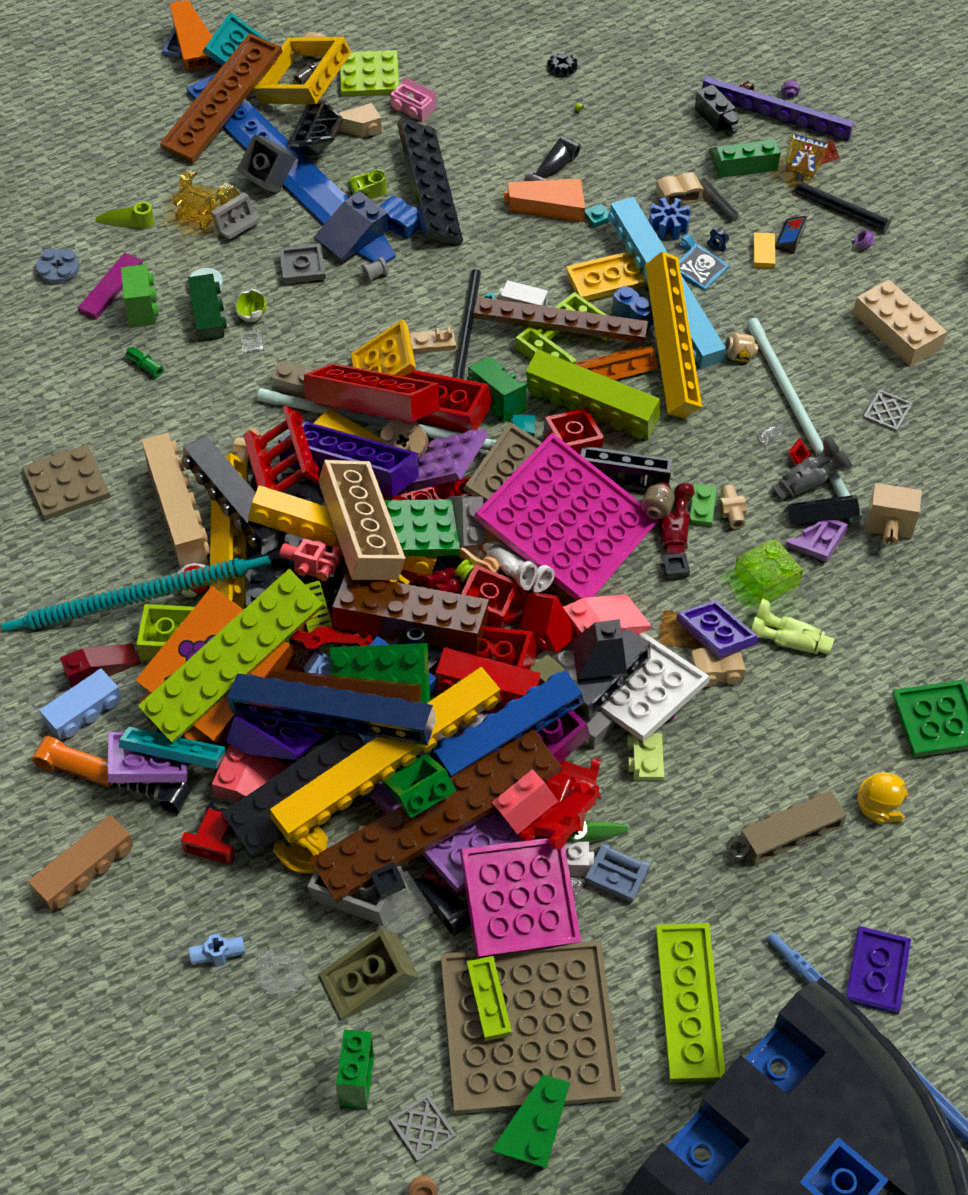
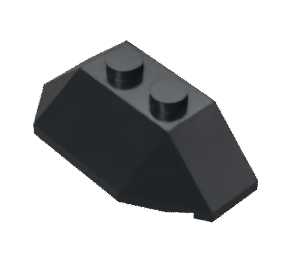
[288,101,343,155]

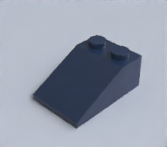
[314,191,388,262]

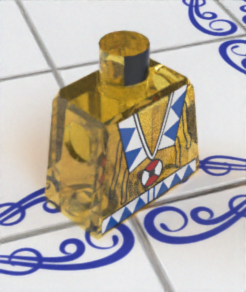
[785,133,829,184]

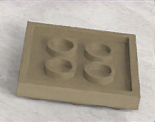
[22,444,111,521]

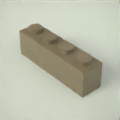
[739,791,847,866]

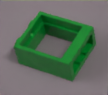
[383,753,456,818]
[336,1029,375,1110]

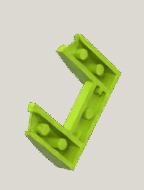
[515,292,608,365]

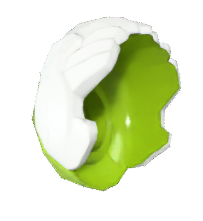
[235,289,267,322]

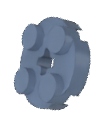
[36,249,80,285]

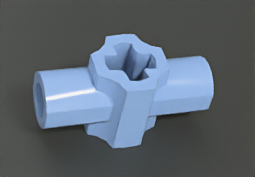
[189,934,245,967]

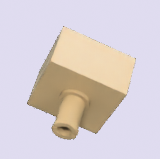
[865,483,922,546]

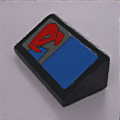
[775,216,808,254]

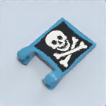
[668,234,730,291]

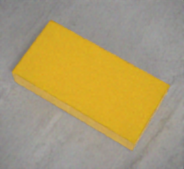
[753,233,775,269]

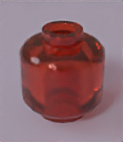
[287,642,314,672]

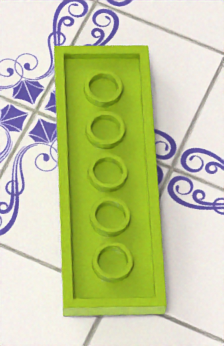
[655,923,725,1083]

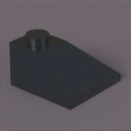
[572,619,627,682]

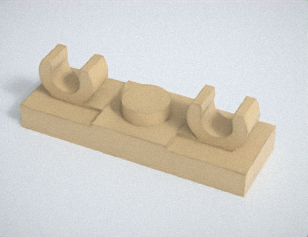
[410,326,456,354]

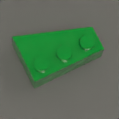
[490,1074,570,1169]

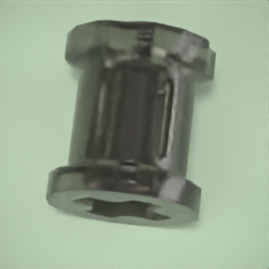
[724,836,750,868]

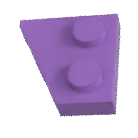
[786,519,848,562]

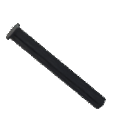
[795,182,892,233]

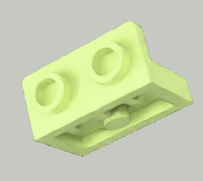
[627,733,664,781]

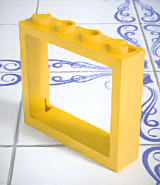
[253,37,351,104]

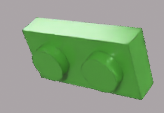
[689,483,717,527]

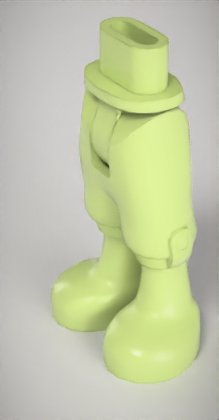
[751,599,834,655]

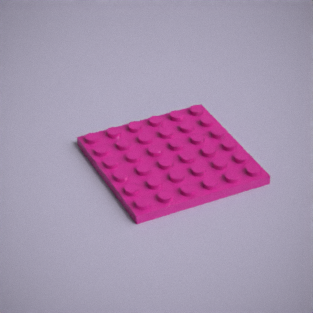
[473,433,659,601]

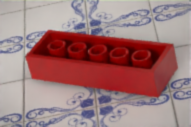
[304,363,440,424]

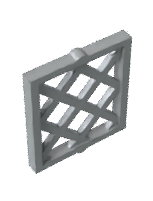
[863,389,913,432]
[389,1094,456,1162]

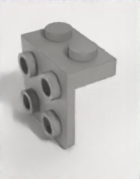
[448,496,484,546]

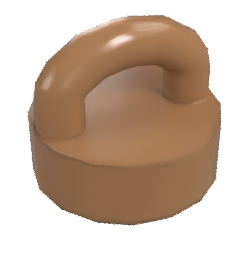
[408,1176,438,1195]

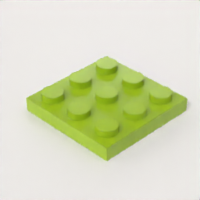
[340,50,399,97]

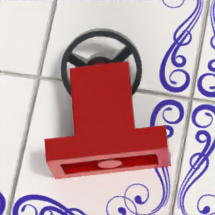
[180,797,235,866]

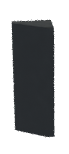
[788,495,860,525]

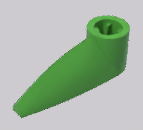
[566,821,629,843]

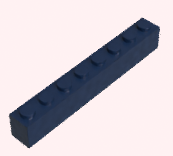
[227,673,436,746]

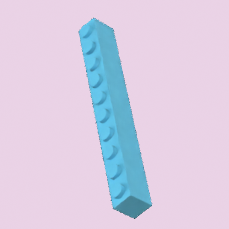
[608,197,726,369]

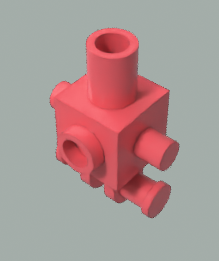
[280,539,343,581]

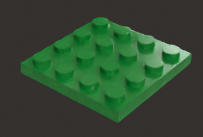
[330,643,430,736]

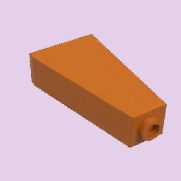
[169,0,220,71]
[504,179,585,222]

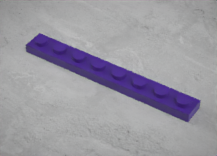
[702,76,854,141]

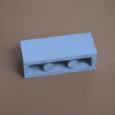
[39,669,122,741]

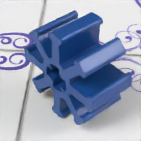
[649,197,690,240]

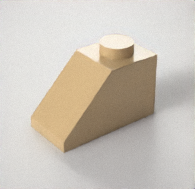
[339,103,382,138]

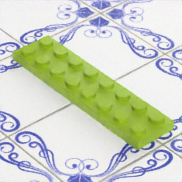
[138,569,324,744]

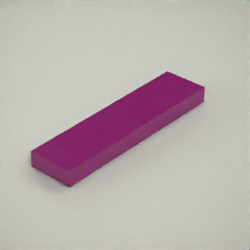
[78,253,143,320]

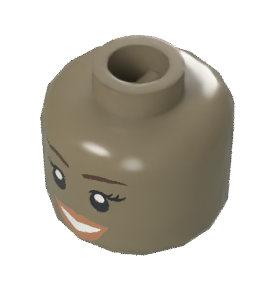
[641,484,675,519]

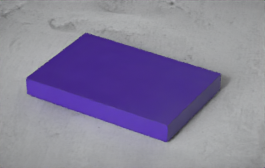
[676,600,759,658]
[845,926,911,1015]

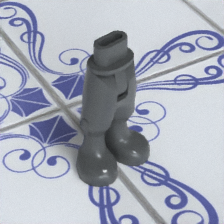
[772,435,852,501]

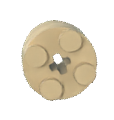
[380,419,428,462]

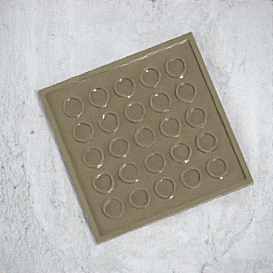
[441,941,622,1114]

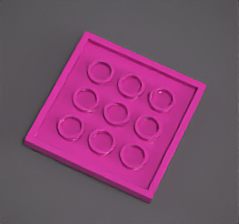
[460,838,581,958]

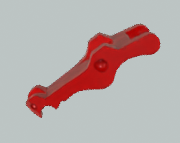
[290,626,373,649]
[545,758,601,804]
[520,782,602,850]

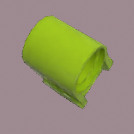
[346,170,387,199]

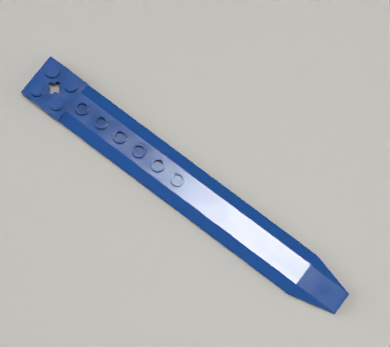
[186,73,396,263]

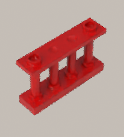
[243,405,319,492]

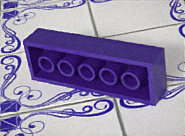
[278,421,419,497]

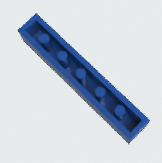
[435,670,585,777]

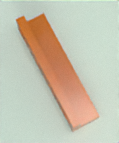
[576,345,658,380]

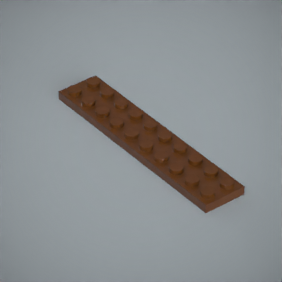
[310,729,562,904]

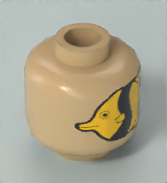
[724,332,758,363]

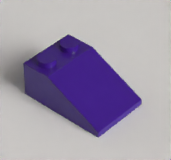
[226,714,323,760]

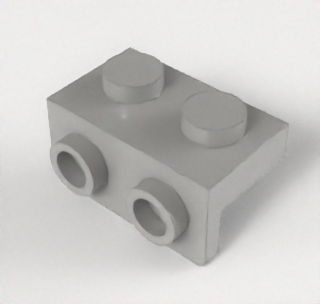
[211,193,261,239]

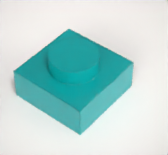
[585,203,609,228]

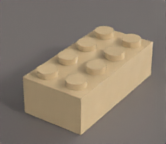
[853,279,947,367]

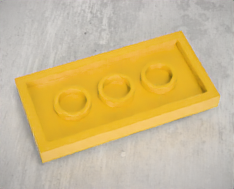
[566,252,648,301]

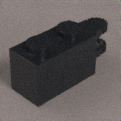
[695,85,739,135]

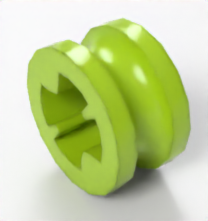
[454,559,475,583]

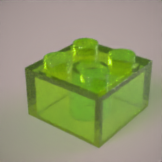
[734,537,803,604]

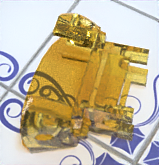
[172,169,240,231]

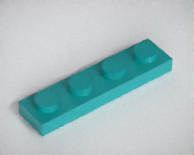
[119,726,225,769]

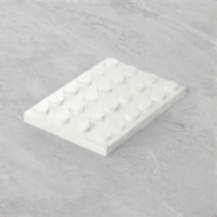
[534,632,709,742]

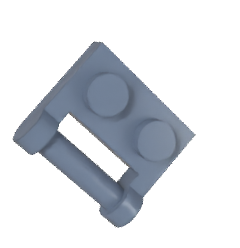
[585,842,652,903]

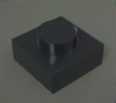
[662,553,690,580]
[370,862,406,899]

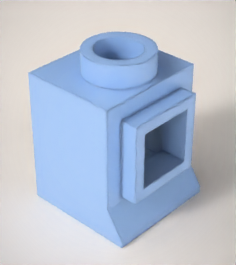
[303,648,331,675]

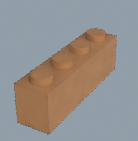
[28,814,134,912]

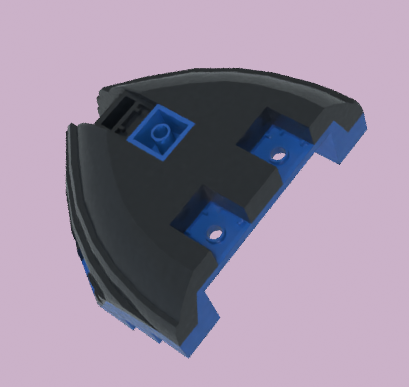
[621,977,968,1195]

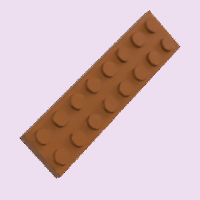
[160,33,283,163]

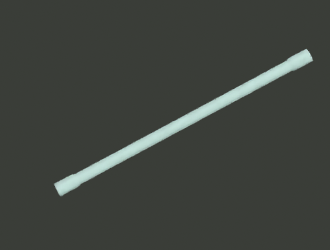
[747,318,863,523]
[257,388,497,451]

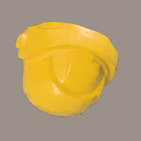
[857,772,909,824]
[273,825,328,874]

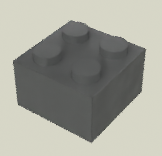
[236,134,296,193]

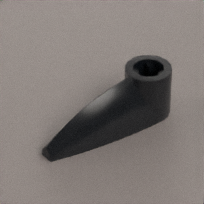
[535,136,581,177]
[413,878,471,936]

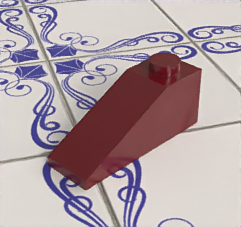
[59,643,142,688]

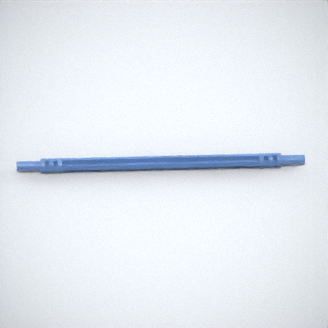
[767,933,968,1143]

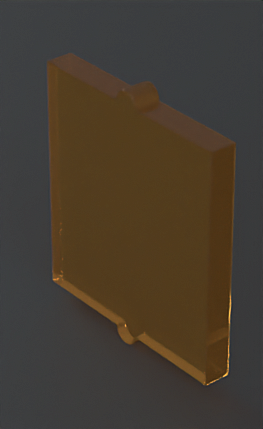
[659,610,702,649]

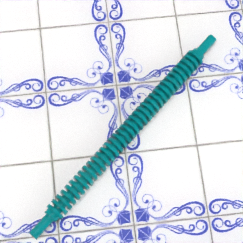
[1,555,270,632]

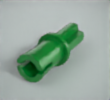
[125,347,164,378]

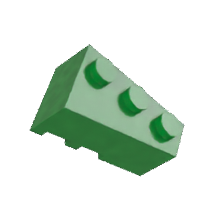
[467,356,527,423]

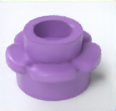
[781,81,800,98]
[855,230,874,250]

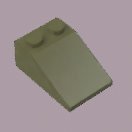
[319,928,419,1020]

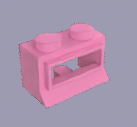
[390,77,436,122]

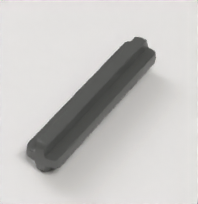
[699,178,739,222]

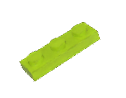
[467,956,512,1041]

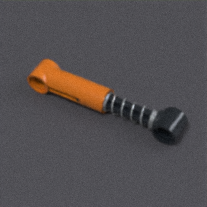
[32,736,191,814]

